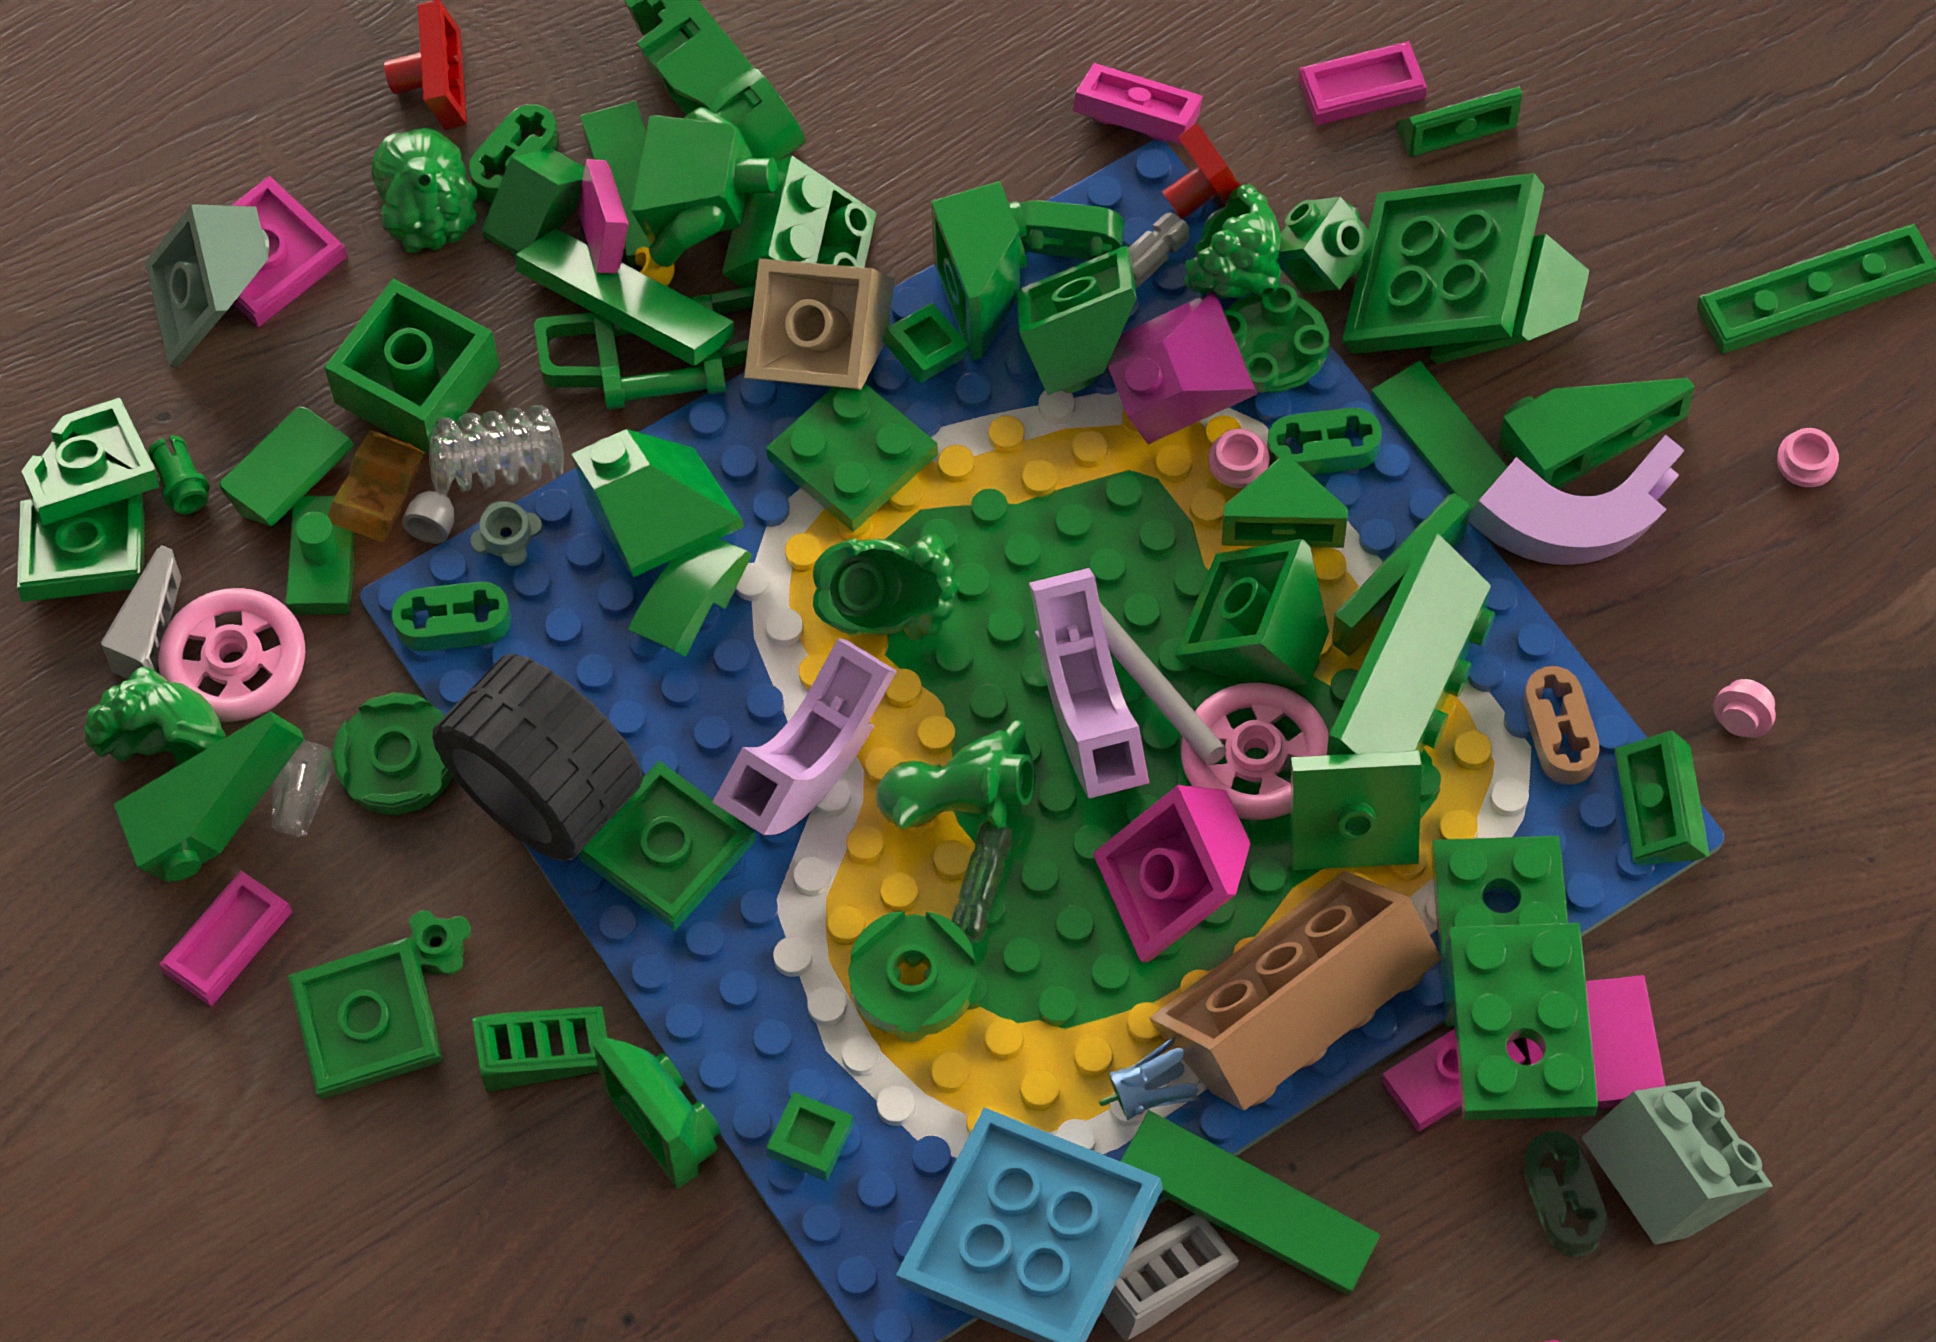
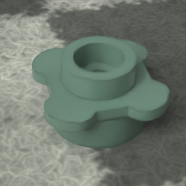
[470,501,542,566]

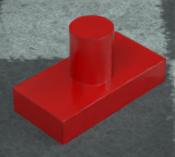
[385,0,467,130]
[1162,123,1241,220]

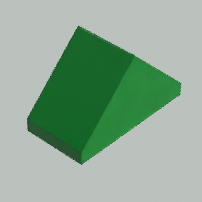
[482,148,585,256]
[1222,453,1348,548]

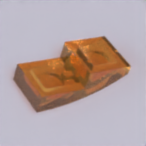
[328,430,425,543]

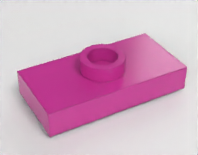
[1381,1029,1526,1132]

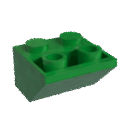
[722,155,877,288]

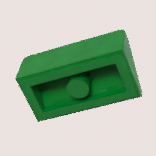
[1396,86,1523,156]
[219,406,354,526]
[1615,730,1709,865]

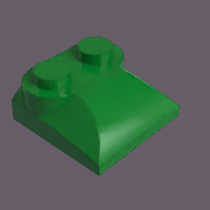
[593,1037,721,1190]

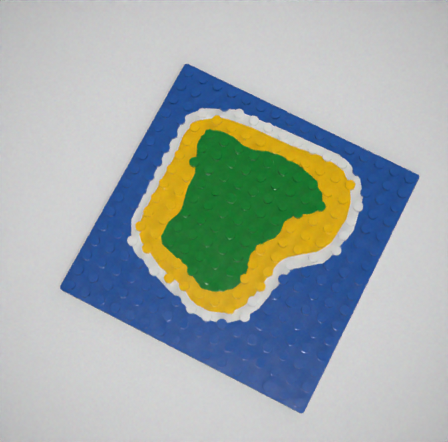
[360,140,1724,1342]

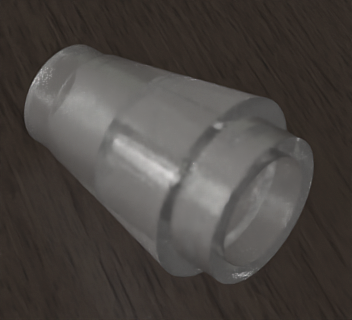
[271,740,335,836]

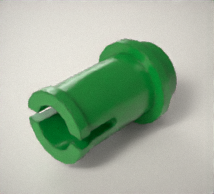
[148,435,210,514]

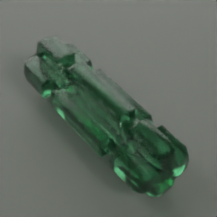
[951,821,1013,943]

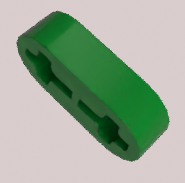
[469,104,559,204]
[1019,200,1125,260]
[1267,408,1382,475]
[391,582,512,651]

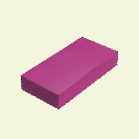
[1298,41,1427,126]
[577,159,629,273]
[159,870,292,1007]

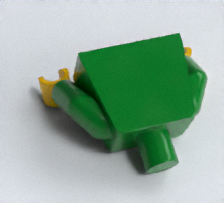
[631,108,778,286]

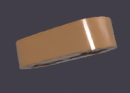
[1523,666,1599,785]

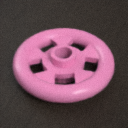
[158,588,305,722]
[1181,682,1329,820]

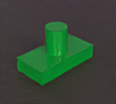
[286,496,357,615]

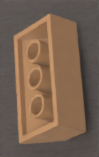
[1149,870,1442,1111]

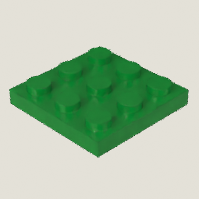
[1342,173,1545,354]

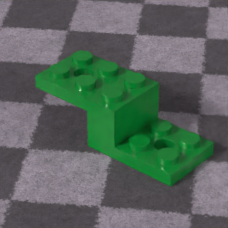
[1431,835,1598,1120]

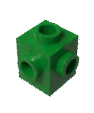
[1277,197,1375,294]

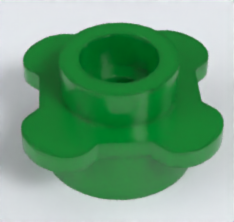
[409,910,471,975]

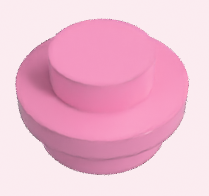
[1777,428,1839,487]
[1209,429,1270,488]
[1713,679,1776,738]

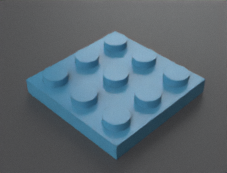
[896,1107,1163,1342]

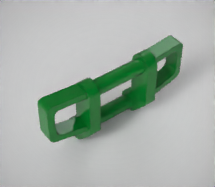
[534,286,756,410]

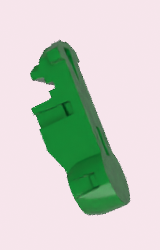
[625,0,806,162]

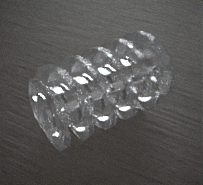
[429,404,564,495]

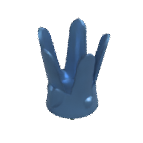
[1099,1036,1199,1120]

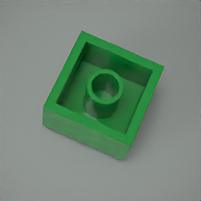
[324,278,500,457]

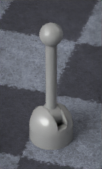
[402,413,483,544]

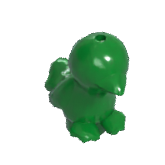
[876,719,1036,829]

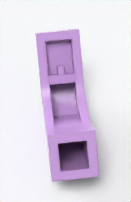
[1468,435,1684,565]
[1029,568,1149,798]
[712,639,897,835]

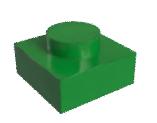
[882,302,969,384]
[766,1091,854,1181]

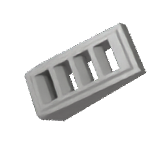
[101,545,182,679]
[1101,1214,1239,1341]

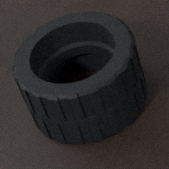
[432,654,643,861]

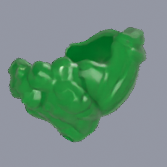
[371,128,478,253]
[1184,184,1281,299]
[813,534,960,641]
[84,666,226,766]

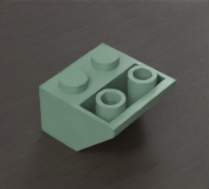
[1581,1081,1773,1245]

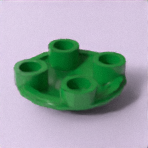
[1224,283,1329,392]

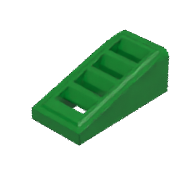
[472,1006,608,1092]

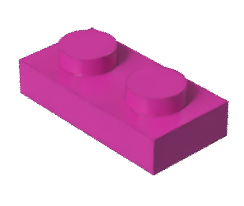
[1073,63,1203,145]

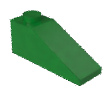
[1498,378,1695,489]
[114,711,304,883]

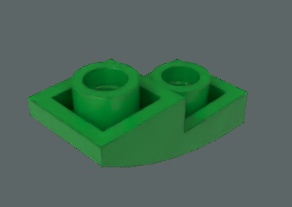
[628,539,753,657]

